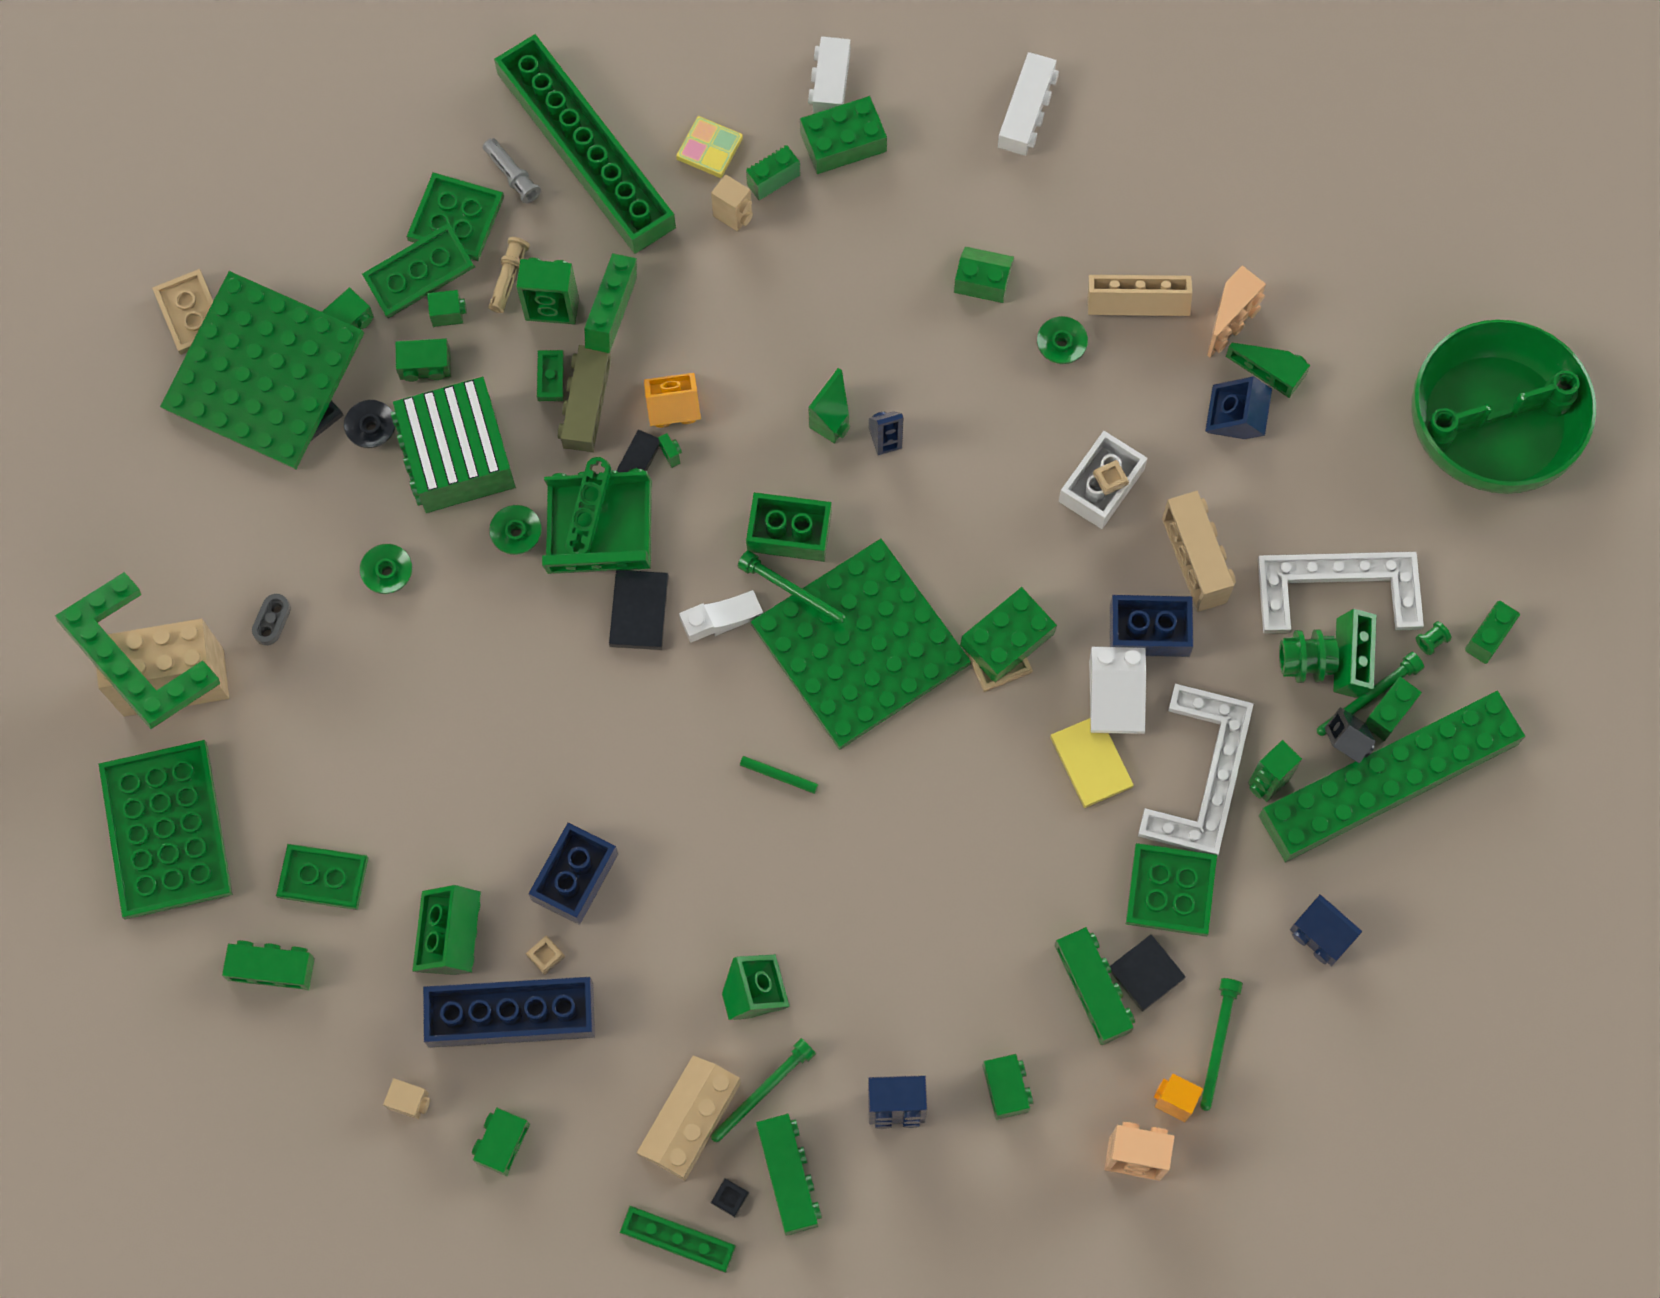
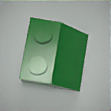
[954,246,1014,303]

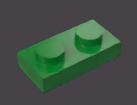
[537,350,564,401]

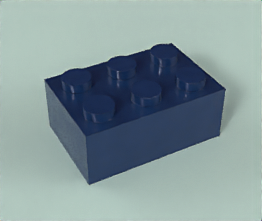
[1110,595,1193,657]
[528,822,618,925]
[868,1076,927,1129]

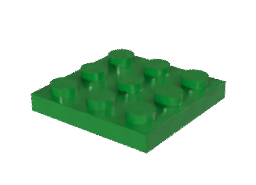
[406,172,504,261]
[1125,843,1217,937]

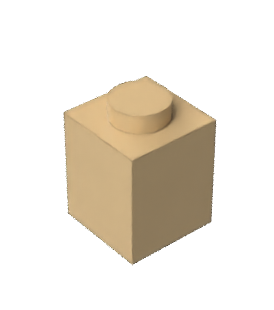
[383,1078,430,1120]

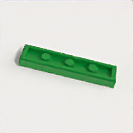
[620,1206,736,1273]

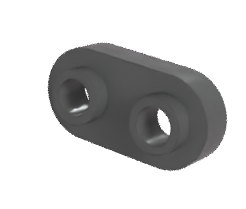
[252,594,291,646]

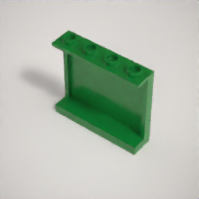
[542,469,652,574]

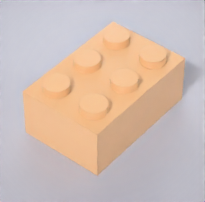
[1104,1122,1174,1181]

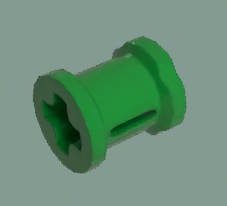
[1415,621,1452,655]

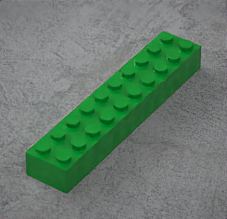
[494,34,676,254]
[1259,690,1526,863]

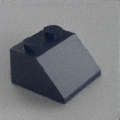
[1205,376,1272,440]
[1290,894,1363,967]

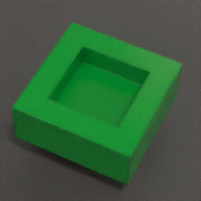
[658,433,682,468]

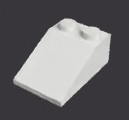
[1089,647,1146,734]

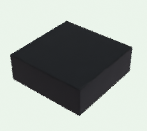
[711,1178,749,1218]

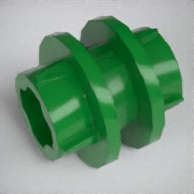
[1279,629,1339,683]

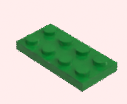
[362,223,475,318]

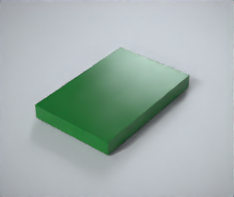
[276,844,369,910]

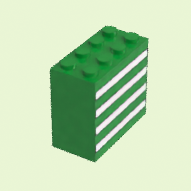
[390,376,516,513]

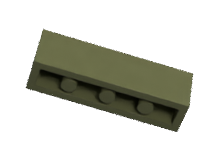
[558,345,611,453]

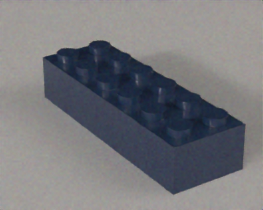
[423,977,595,1048]

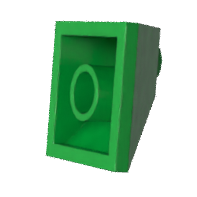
[808,368,850,444]
[722,954,790,1020]

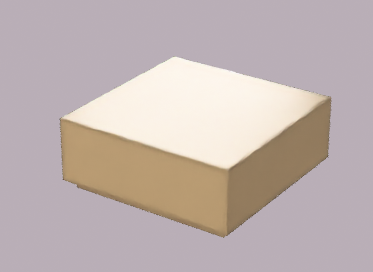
[1093,460,1129,495]
[526,935,565,975]

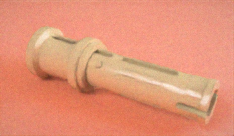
[488,237,530,313]

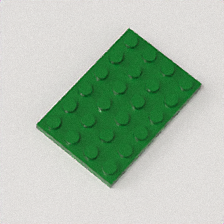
[98,740,233,920]

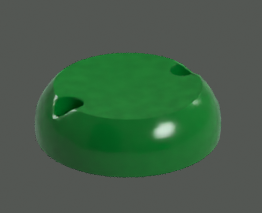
[1411,319,1596,494]

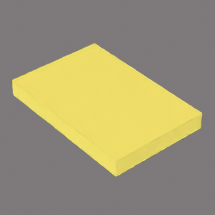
[1050,718,1134,808]

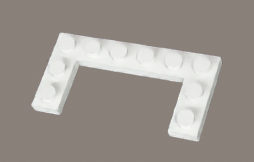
[1257,552,1424,634]
[1138,684,1254,856]

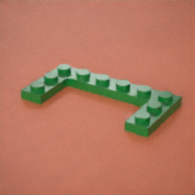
[55,572,220,729]

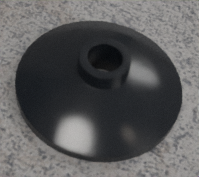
[344,400,395,448]

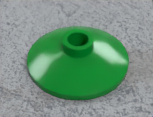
[1037,316,1088,364]
[489,505,542,555]
[359,544,412,594]

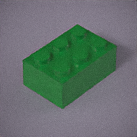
[800,96,887,174]
[516,258,579,325]
[746,492,832,562]
[960,587,1057,683]

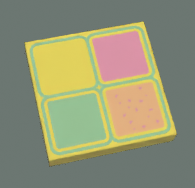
[676,116,743,178]

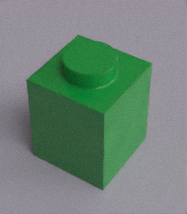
[427,290,467,327]

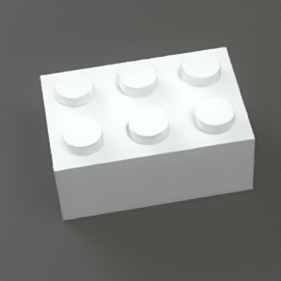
[1058,431,1148,529]

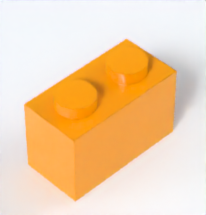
[1153,1073,1203,1122]

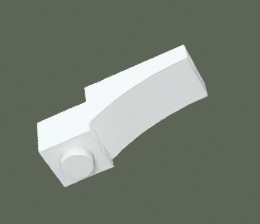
[679,590,763,643]

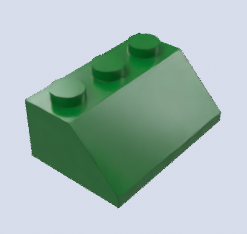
[412,885,481,975]

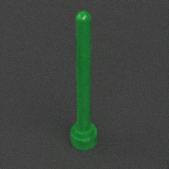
[738,550,846,624]
[1317,652,1425,736]
[1200,978,1243,1111]
[711,1038,816,1142]

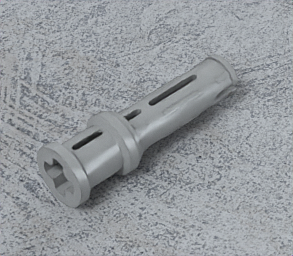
[483,138,541,203]

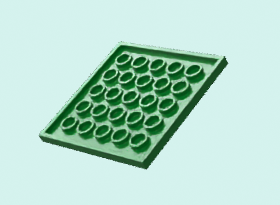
[160,271,365,470]
[750,538,971,750]

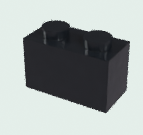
[1324,707,1376,763]

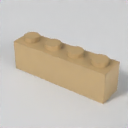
[1087,275,1192,316]

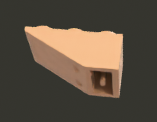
[1207,265,1266,357]

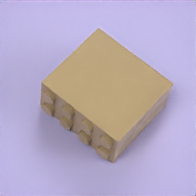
[96,619,229,717]

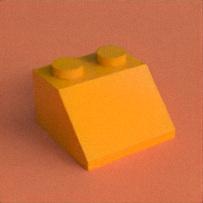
[644,373,701,428]

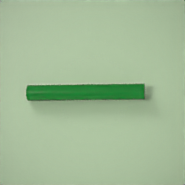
[740,756,818,794]

